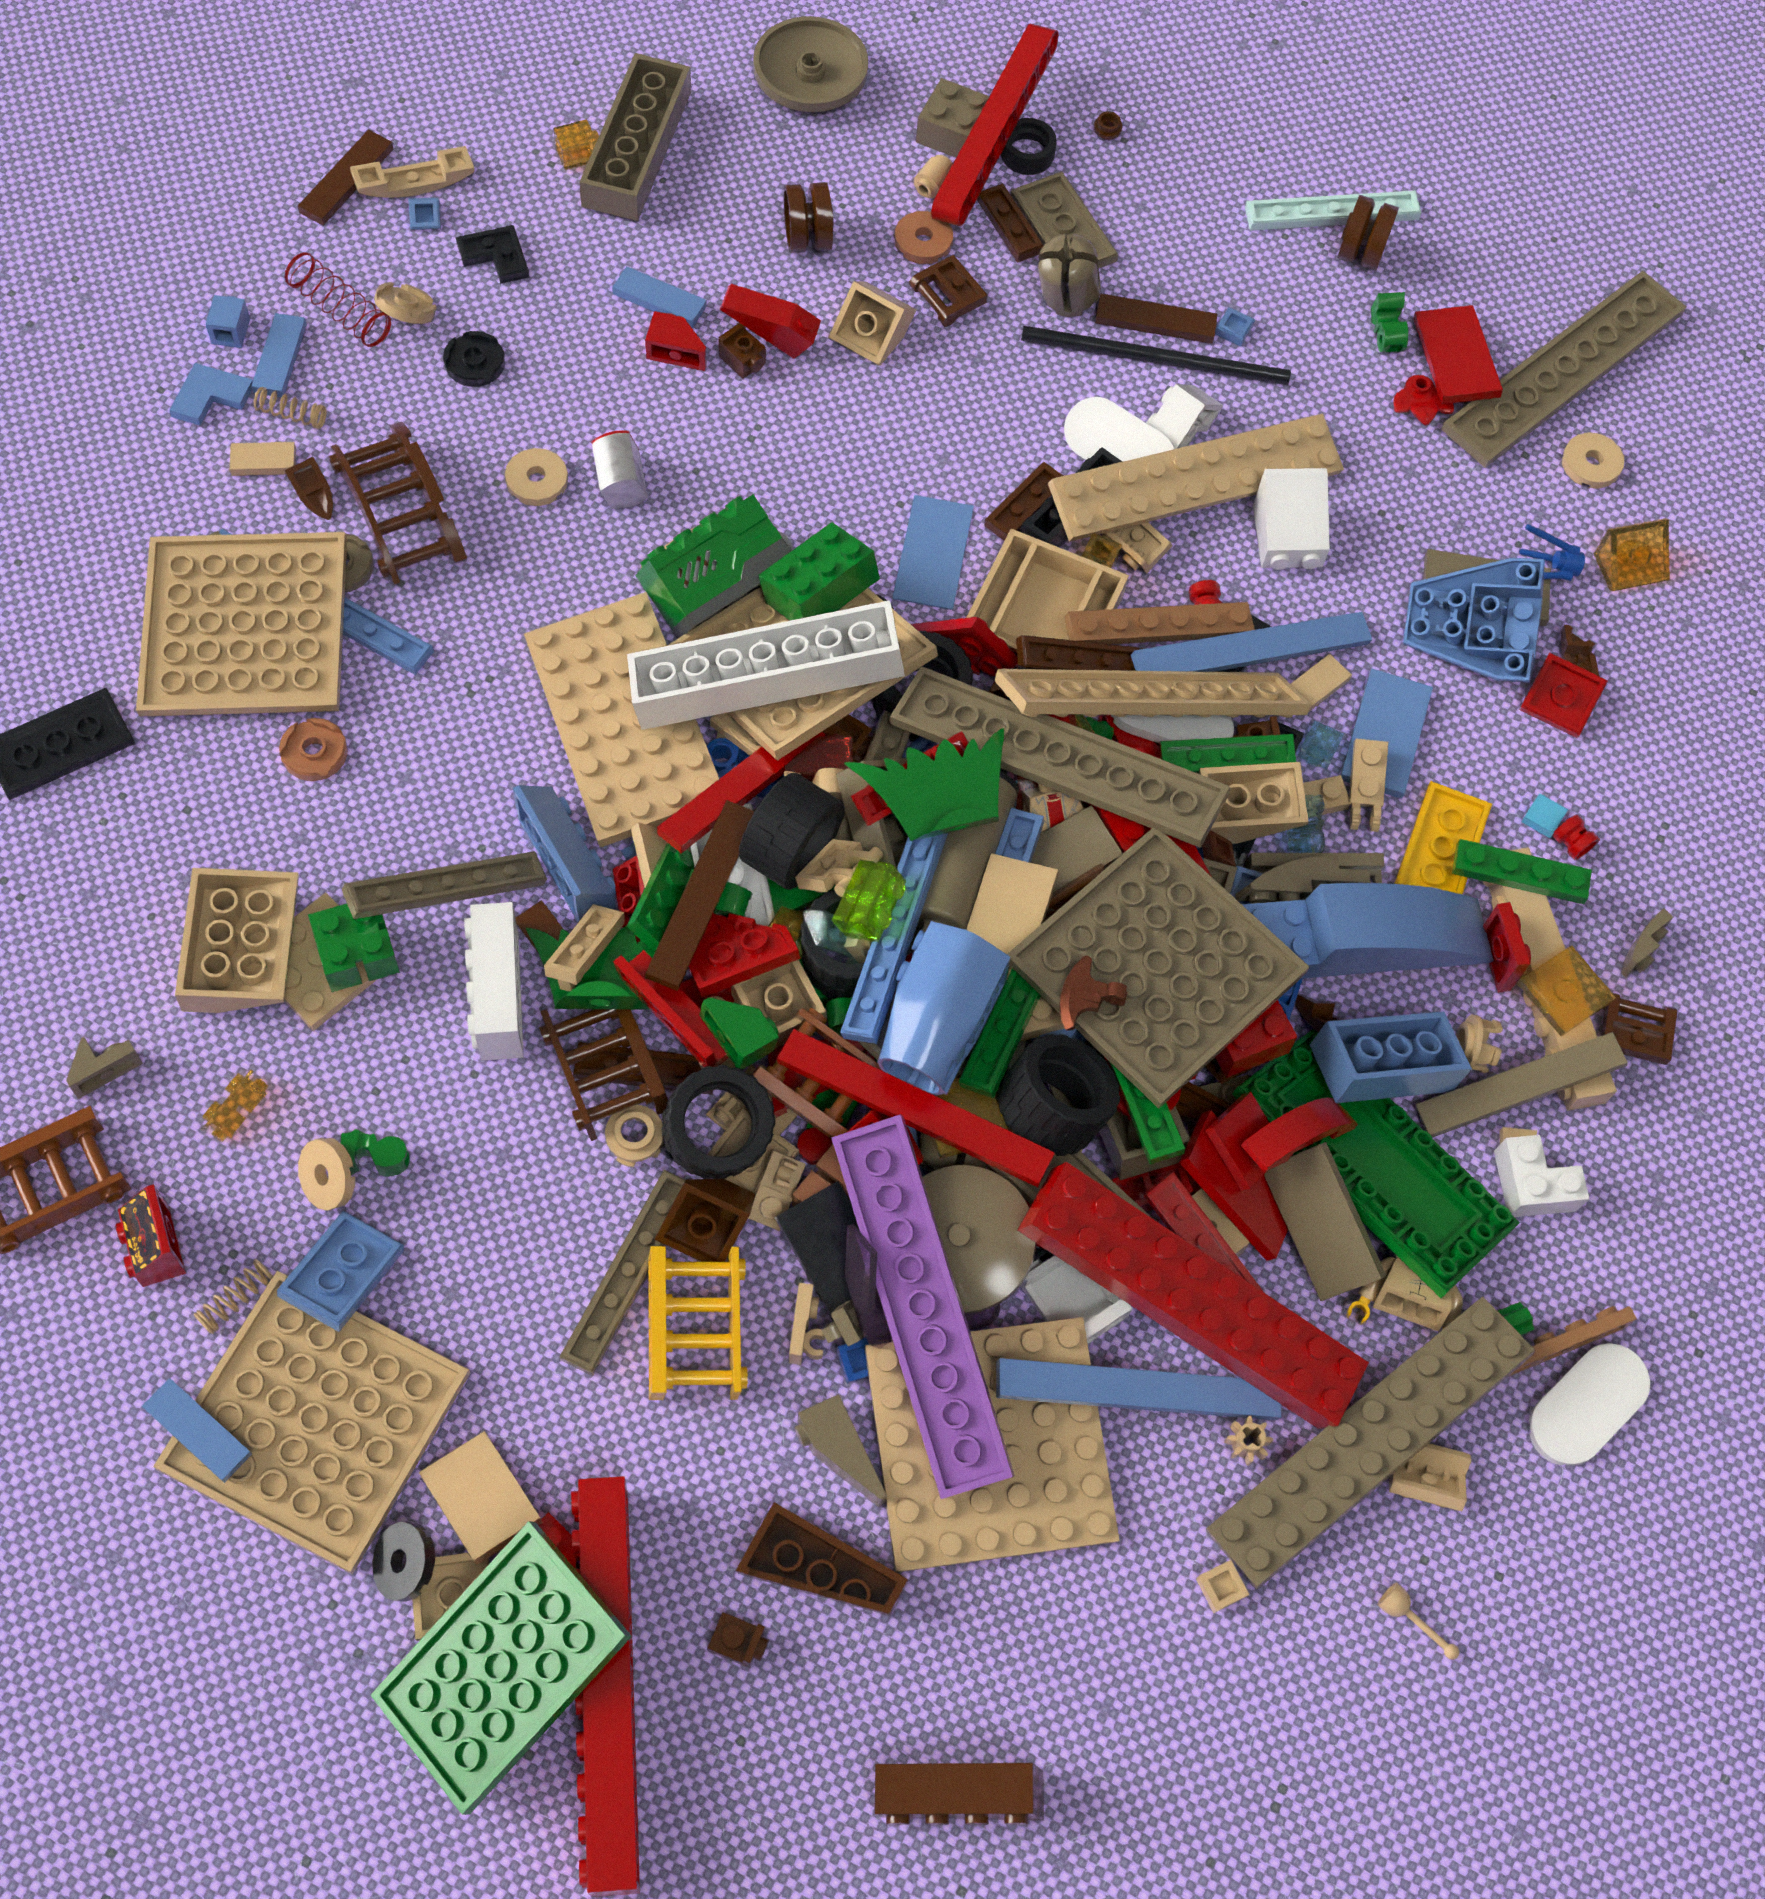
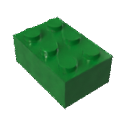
[758,522,880,621]

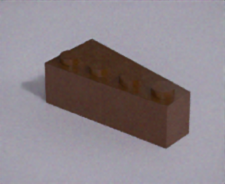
[735,1502,908,1616]
[875,1763,1044,1825]

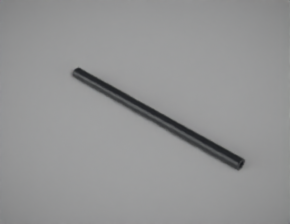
[1021,325,1291,385]

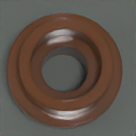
[1094,111,1123,140]

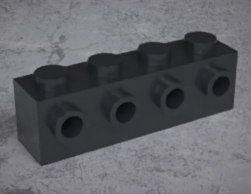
[1021,447,1123,548]

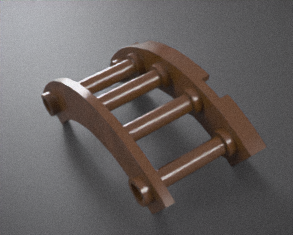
[328,421,467,585]

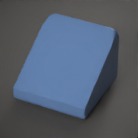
[408,198,441,230]

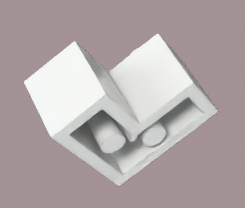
[1146,384,1223,449]
[1494,1135,1589,1217]

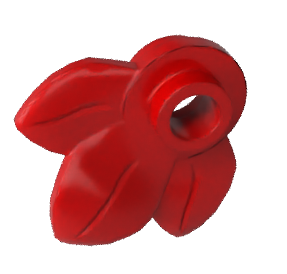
[1393,375,1454,426]

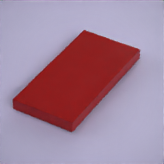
[1413,305,1503,404]
[1179,1110,1288,1261]

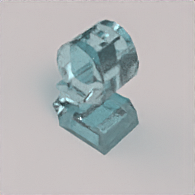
[1286,794,1325,853]

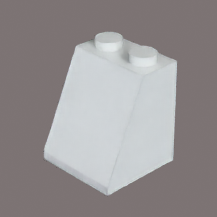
[1253,468,1330,570]

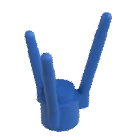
[1519,524,1585,581]

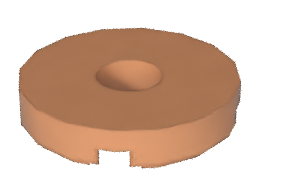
[894,211,953,264]
[279,718,348,781]

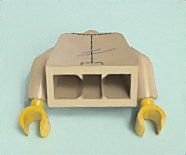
[1346,1256,1463,1332]

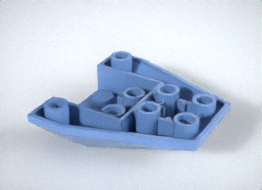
[1403,558,1545,683]

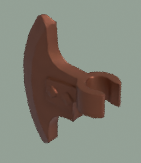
[1060,955,1128,1031]

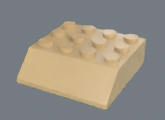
[966,529,1129,653]

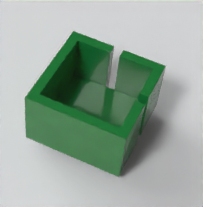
[308,903,400,992]

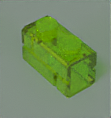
[832,860,906,942]

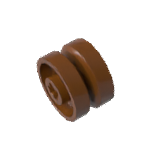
[783,182,834,253]
[1337,195,1399,271]

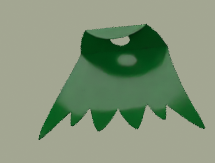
[844,728,1004,841]
[526,926,658,1010]

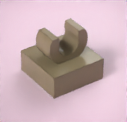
[821,1300,868,1346]

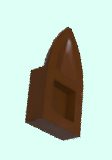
[284,457,333,520]

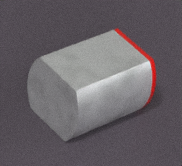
[591,430,648,509]

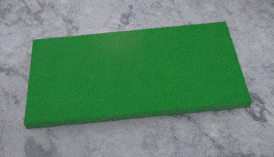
[1232,1029,1520,1298]

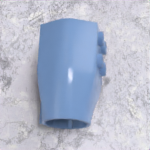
[877,921,1010,1096]

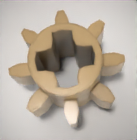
[1224,1416,1273,1466]

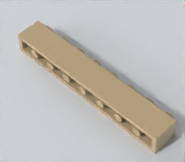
[1483,847,1617,1111]

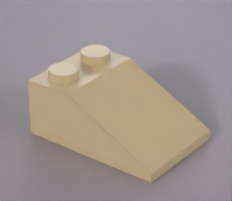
[1199,762,1309,844]

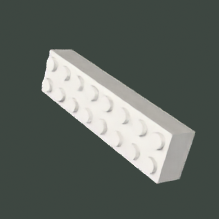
[627,600,905,730]

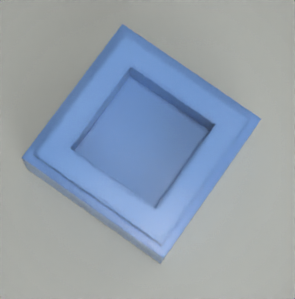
[1215,307,1255,347]

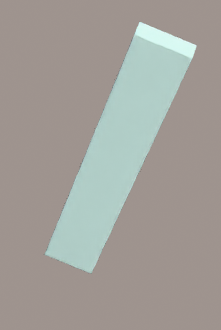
[1245,190,1422,231]

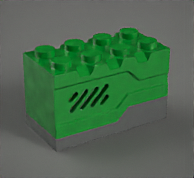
[635,494,793,639]

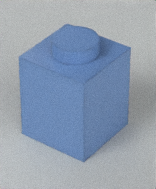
[205,295,250,348]

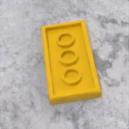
[1394,781,1492,895]

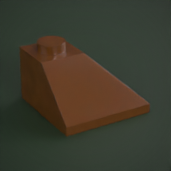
[654,1178,755,1262]

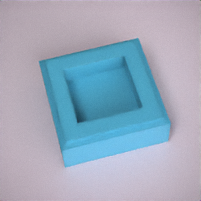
[1521,793,1568,838]

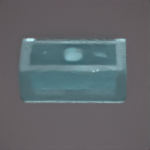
[803,910,855,959]

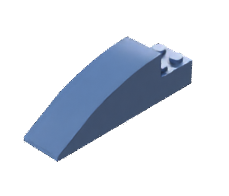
[1242,883,1494,979]

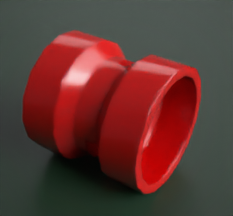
[1188,580,1222,605]
[1552,814,1600,860]

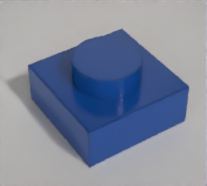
[836,1336,875,1384]

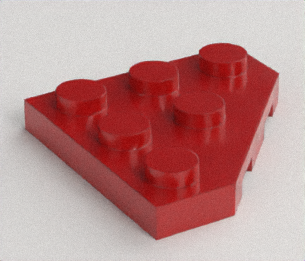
[911,617,1018,676]
[688,913,801,998]

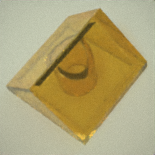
[1594,518,1670,591]

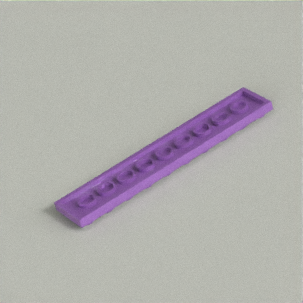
[832,1114,1015,1499]

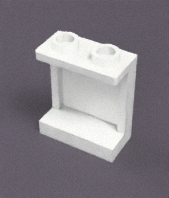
[1020,1255,1133,1344]

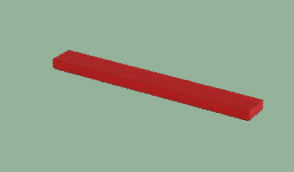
[777,1029,1055,1188]

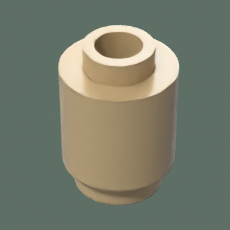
[914,155,953,199]

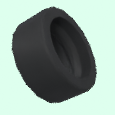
[1001,118,1057,175]

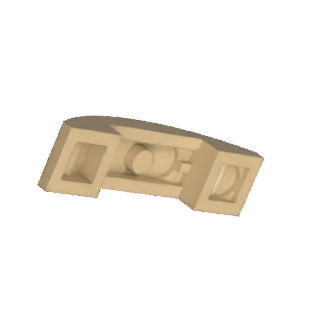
[350,146,474,198]

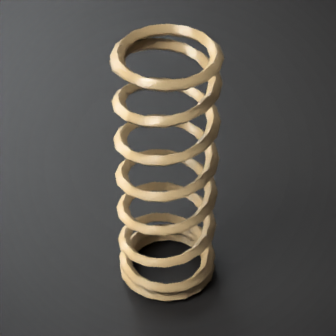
[254,387,327,429]
[194,1259,273,1334]

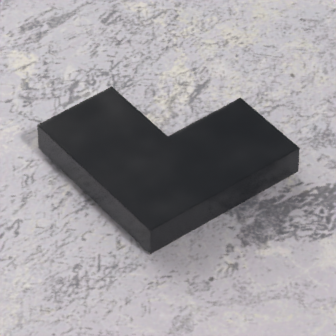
[455,225,529,284]

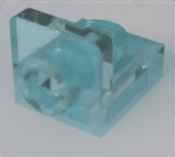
[1297,720,1344,770]

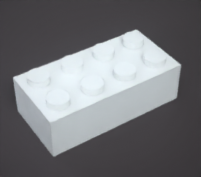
[464,902,524,1061]

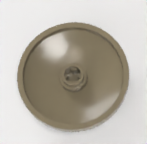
[753,16,868,112]
[922,1165,1036,1314]

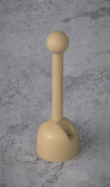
[1377,1582,1460,1660]

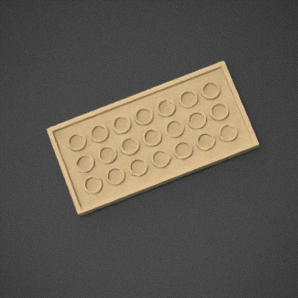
[524,592,719,848]

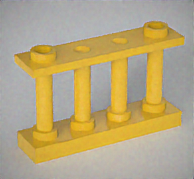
[648,1246,748,1400]

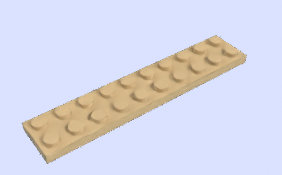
[1048,413,1344,542]
[995,669,1311,718]

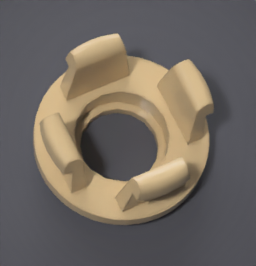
[1456,1014,1503,1073]
[605,1105,664,1167]

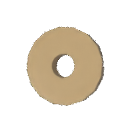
[374,282,437,324]
[1562,432,1624,489]
[505,448,568,506]
[298,1138,355,1211]

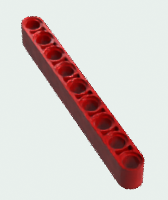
[931,23,1059,227]

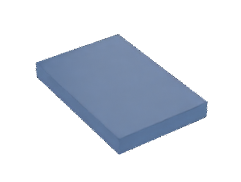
[277,1210,404,1332]

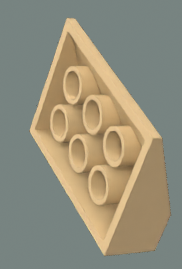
[175,868,299,1013]

